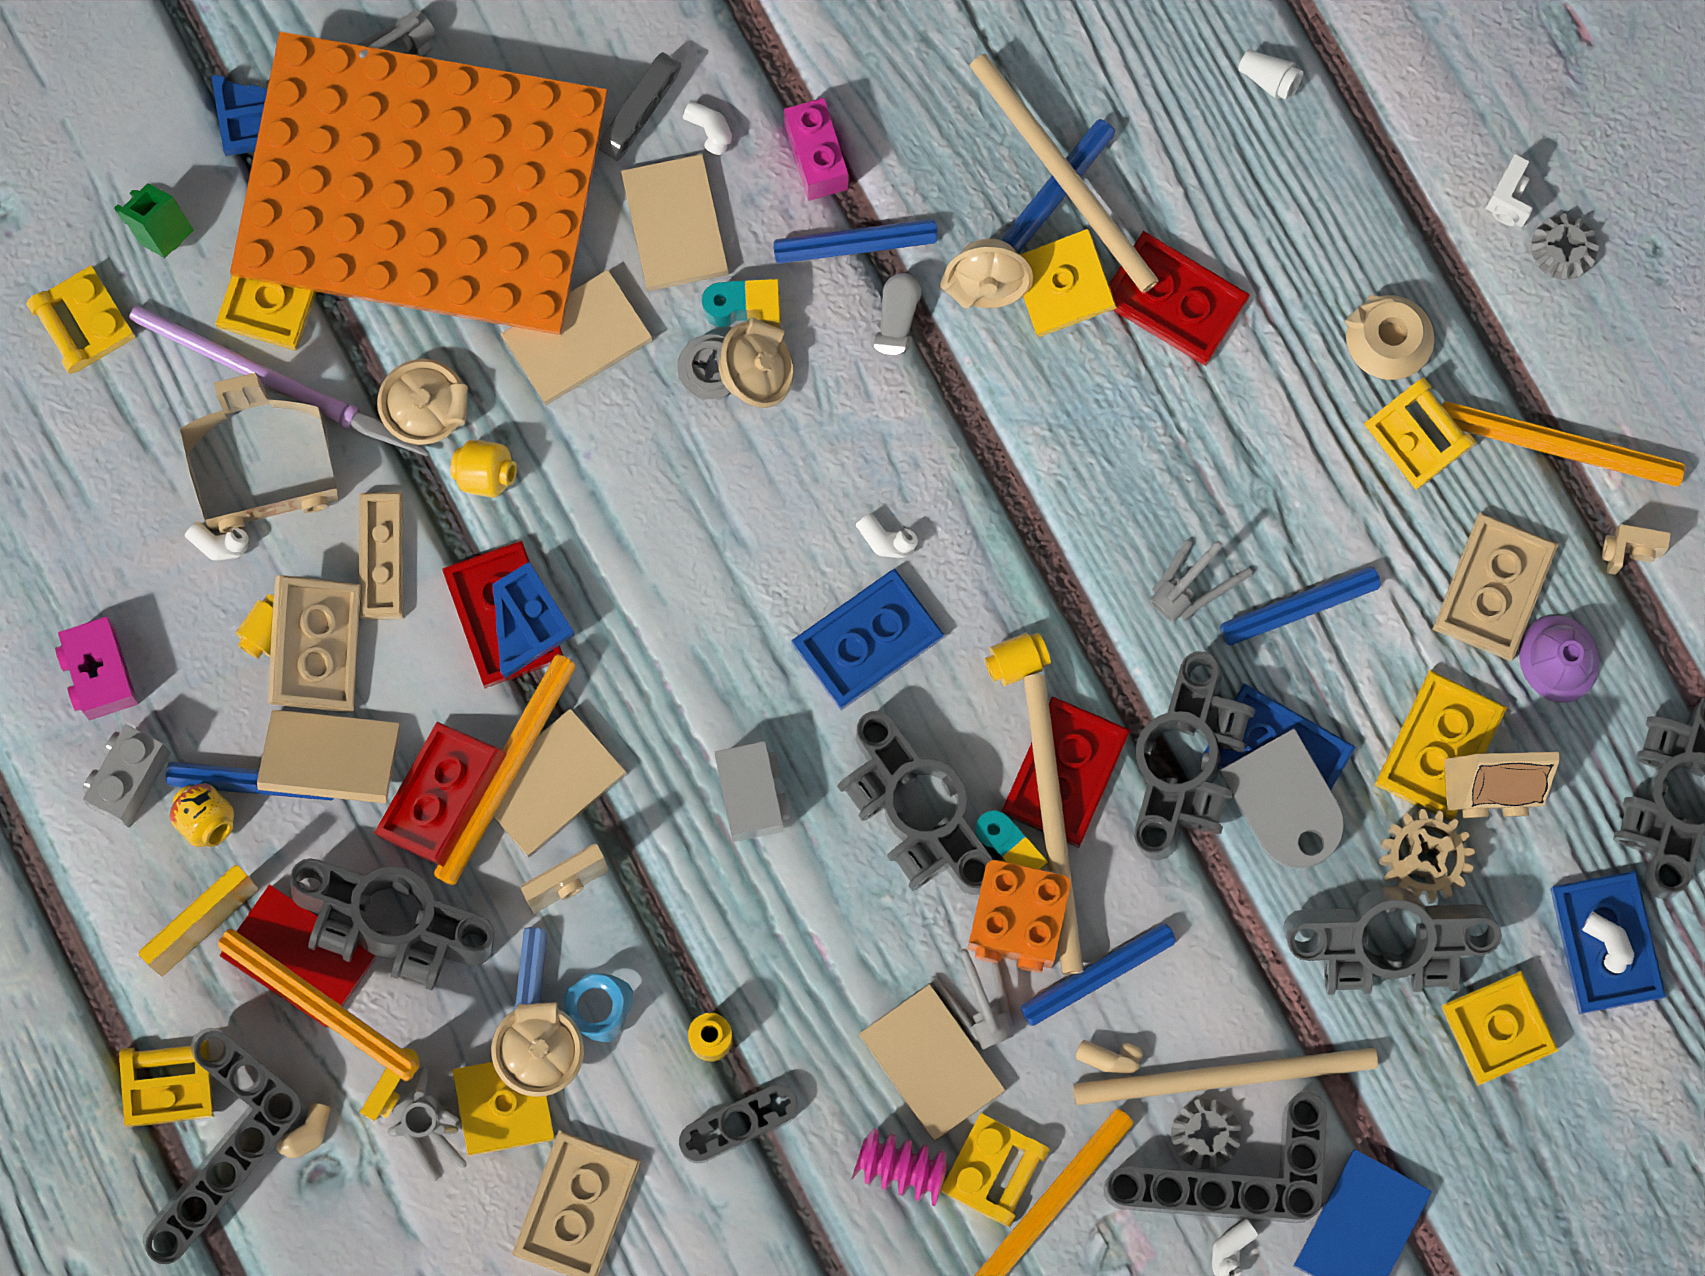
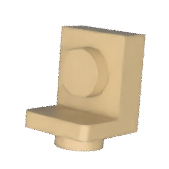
[1602,524,1671,575]

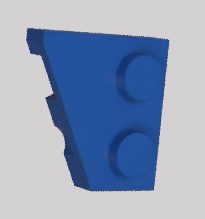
[212,75,267,156]
[493,562,575,679]

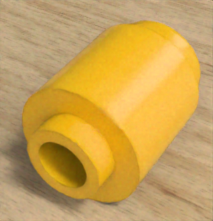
[235,593,274,659]
[984,632,1051,687]
[688,1013,733,1061]

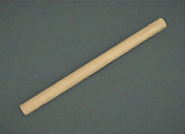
[969,53,1159,293]
[1024,674,1084,975]
[1073,1047,1378,1105]

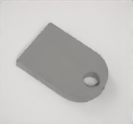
[1219,729,1344,869]

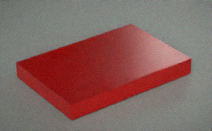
[1109,230,1250,366]
[442,541,563,689]
[1001,696,1130,848]
[374,722,507,867]
[219,884,377,1029]

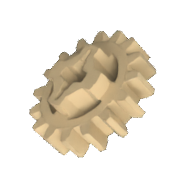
[1379,809,1475,904]

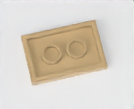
[621,154,729,292]
[501,269,652,406]
[1432,512,1558,661]
[267,575,361,712]
[493,709,627,858]
[257,710,400,804]
[859,984,1006,1142]
[512,1130,641,1276]

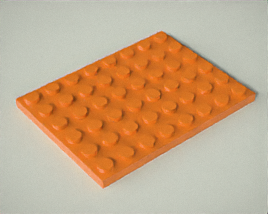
[230,31,608,335]

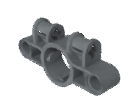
[1134,651,1256,861]
[1613,697,1705,900]
[837,711,993,895]
[290,858,495,991]
[1283,886,1502,995]

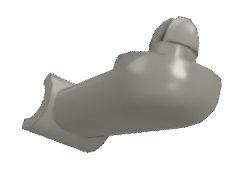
[874,273,921,355]

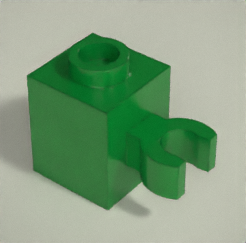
[114,183,194,258]

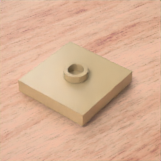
[520,844,608,914]

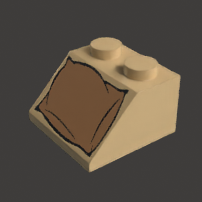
[1445,752,1560,818]

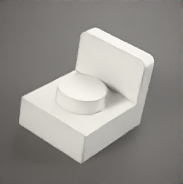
[1485,154,1533,227]

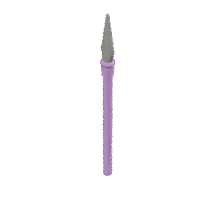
[129,305,429,456]

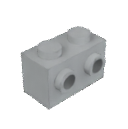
[83,724,171,828]
[714,741,790,842]

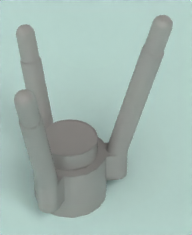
[356,9,436,58]
[1149,540,1253,623]
[930,949,1015,1050]
[388,1067,459,1138]
[392,1089,467,1182]

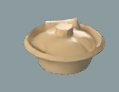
[940,239,1033,308]
[1344,295,1434,380]
[719,317,794,408]
[377,359,468,445]
[491,1002,584,1097]

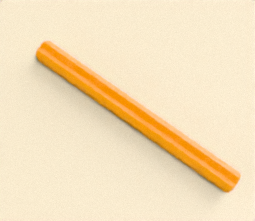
[1442,401,1685,487]
[434,654,576,886]
[218,929,420,1081]
[974,1108,1134,1276]

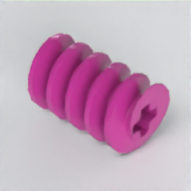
[851,1128,948,1206]

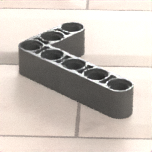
[143,1028,301,1265]
[1103,1092,1327,1223]

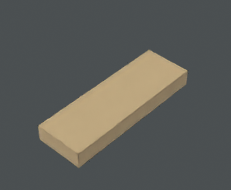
[359,492,403,620]

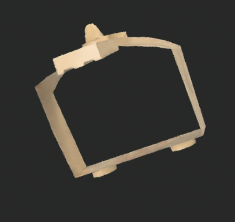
[180,372,338,533]

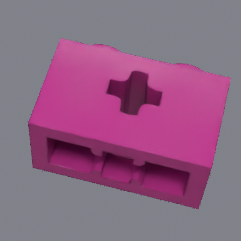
[784,98,848,201]
[55,616,139,721]

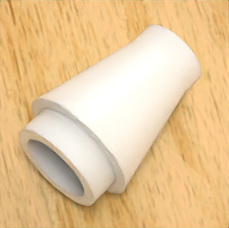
[1238,49,1303,101]

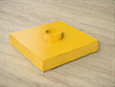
[1020,229,1117,338]
[1441,971,1559,1086]
[452,1062,554,1157]

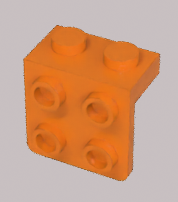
[967,860,1071,973]

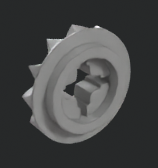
[1531,213,1599,280]
[677,334,731,401]
[1171,1099,1241,1169]

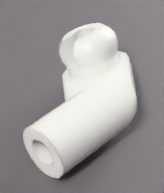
[683,100,732,155]
[856,513,918,558]
[185,521,249,561]
[1582,911,1634,973]
[1211,1219,1258,1276]

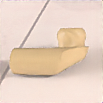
[1076,1040,1143,1074]
[275,1102,331,1158]

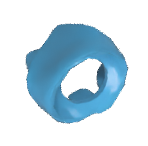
[564,972,633,1042]

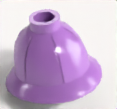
[1519,615,1599,703]

